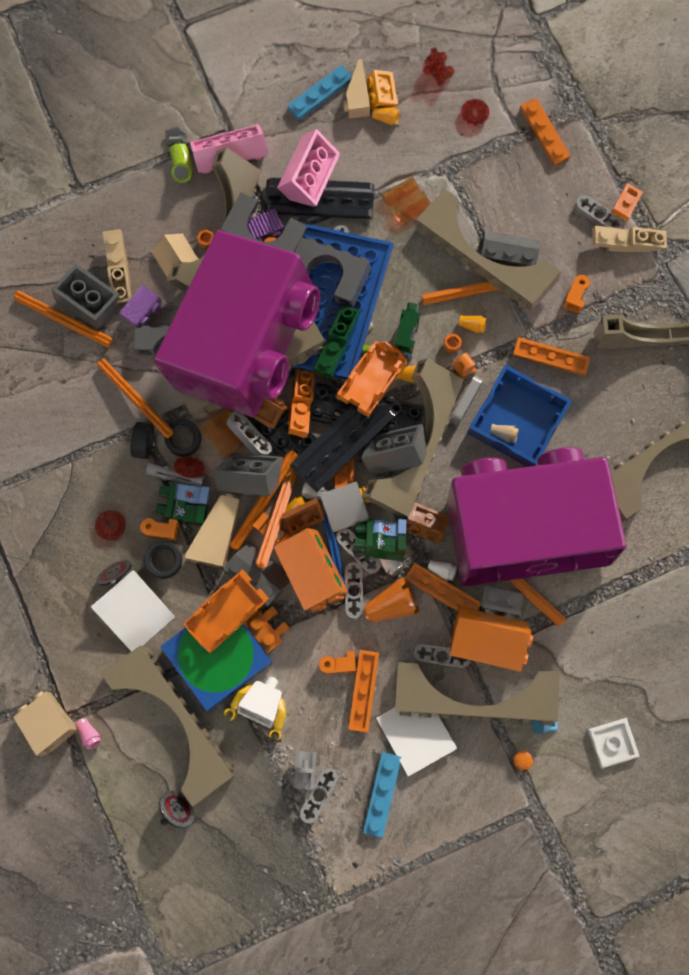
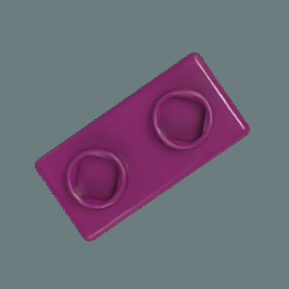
[154,230,320,417]
[447,447,627,586]

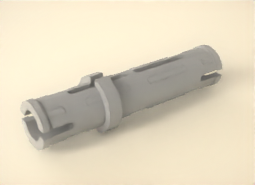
[146,463,204,487]

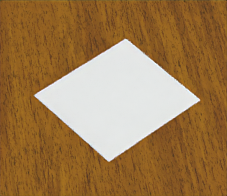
[91,570,175,651]
[376,708,457,776]

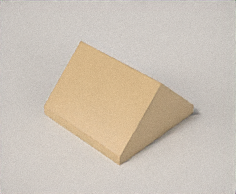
[151,234,199,278]

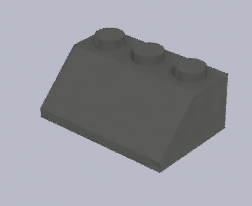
[481,230,539,267]
[51,263,120,330]
[361,424,427,476]
[214,453,283,497]
[223,542,291,608]

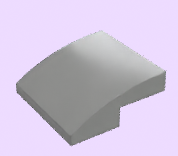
[320,481,369,533]

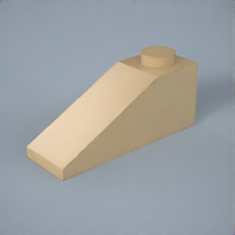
[343,59,370,119]

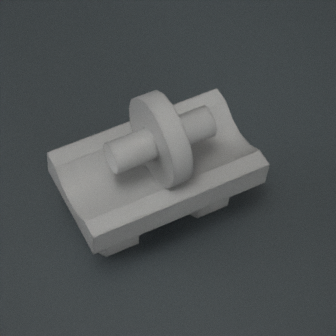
[294,751,317,790]

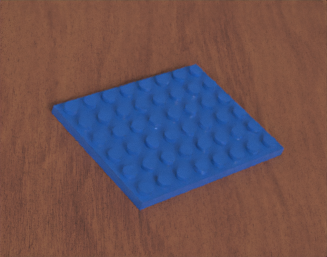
[287,220,394,380]

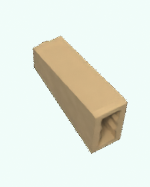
[185,494,241,569]

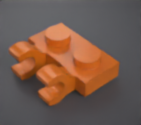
[244,606,291,654]

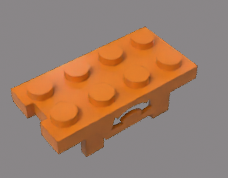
[336,341,408,417]
[183,569,270,654]

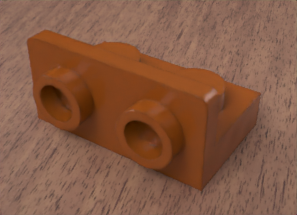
[252,398,288,429]
[281,498,325,536]
[406,502,450,544]

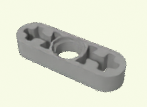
[575,195,623,229]
[449,376,483,426]
[227,411,272,456]
[336,528,381,575]
[345,562,363,620]
[413,644,471,668]
[300,768,338,823]

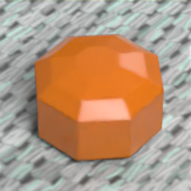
[197,230,214,249]
[443,334,462,353]
[513,751,533,770]

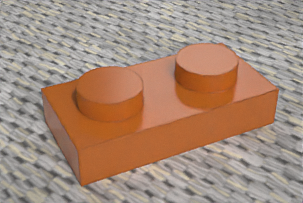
[611,183,643,222]

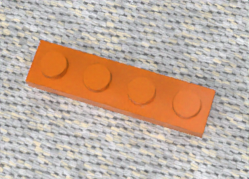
[520,98,570,166]
[512,337,590,377]
[405,562,482,612]
[348,650,379,733]

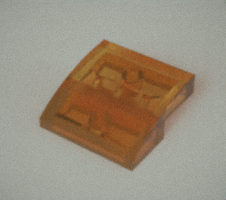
[381,176,431,225]
[199,409,253,459]

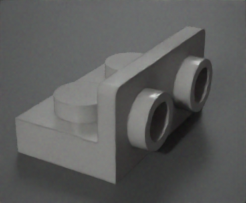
[480,586,523,619]

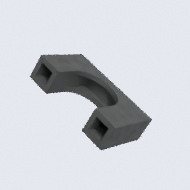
[220,193,307,252]
[294,237,371,308]

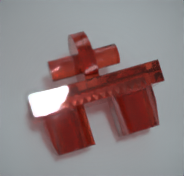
[423,48,455,86]

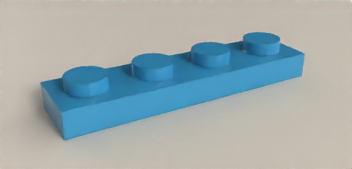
[287,65,352,121]
[363,752,402,838]

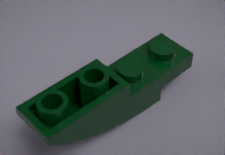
[314,305,360,378]

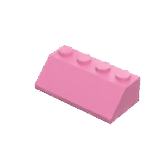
[190,124,268,174]
[277,129,340,207]

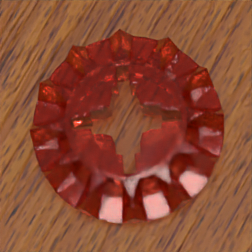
[461,99,489,127]
[174,456,205,478]
[94,510,126,541]

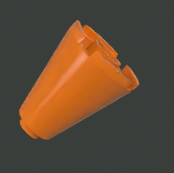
[363,577,420,623]

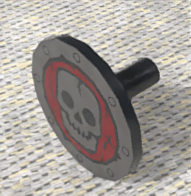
[96,559,132,586]
[159,791,195,829]

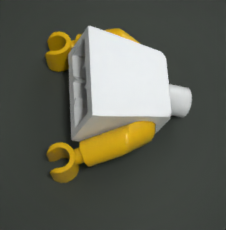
[224,677,286,741]

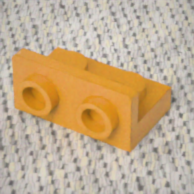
[366,70,398,110]

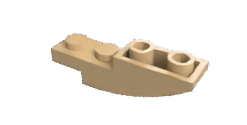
[592,226,667,252]
[103,229,132,304]

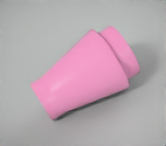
[76,718,101,750]

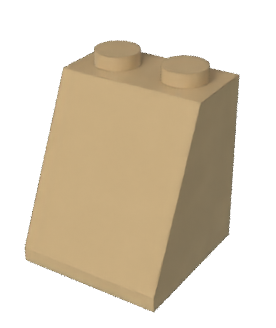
[13,691,78,756]

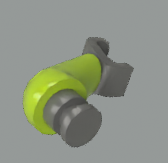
[165,127,193,183]

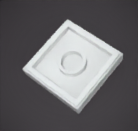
[587,718,640,769]

